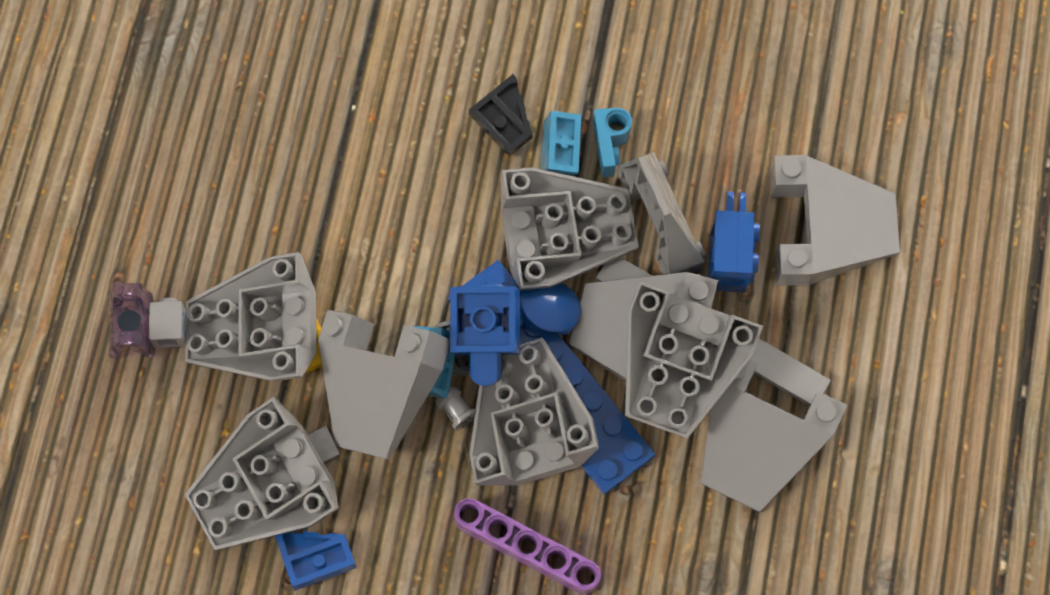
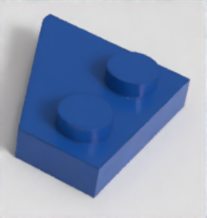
[275,531,356,591]

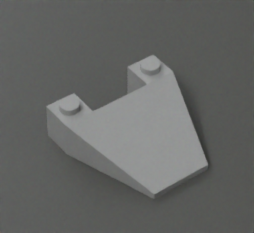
[618,152,706,275]
[770,155,900,286]
[569,272,718,382]
[318,310,450,460]
[701,359,848,512]

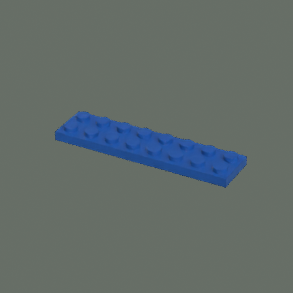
[448,260,655,496]

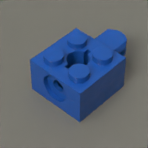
[708,191,760,293]
[450,286,520,387]

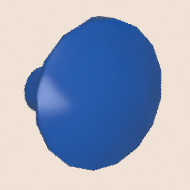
[520,283,582,335]

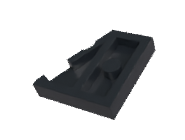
[469,74,533,157]

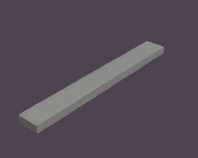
[595,257,831,407]

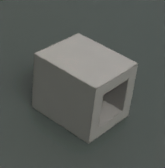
[149,298,186,348]

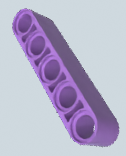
[454,498,601,595]

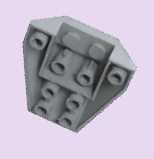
[501,168,639,290]
[185,252,317,382]
[625,281,763,439]
[470,338,599,486]
[184,397,339,550]

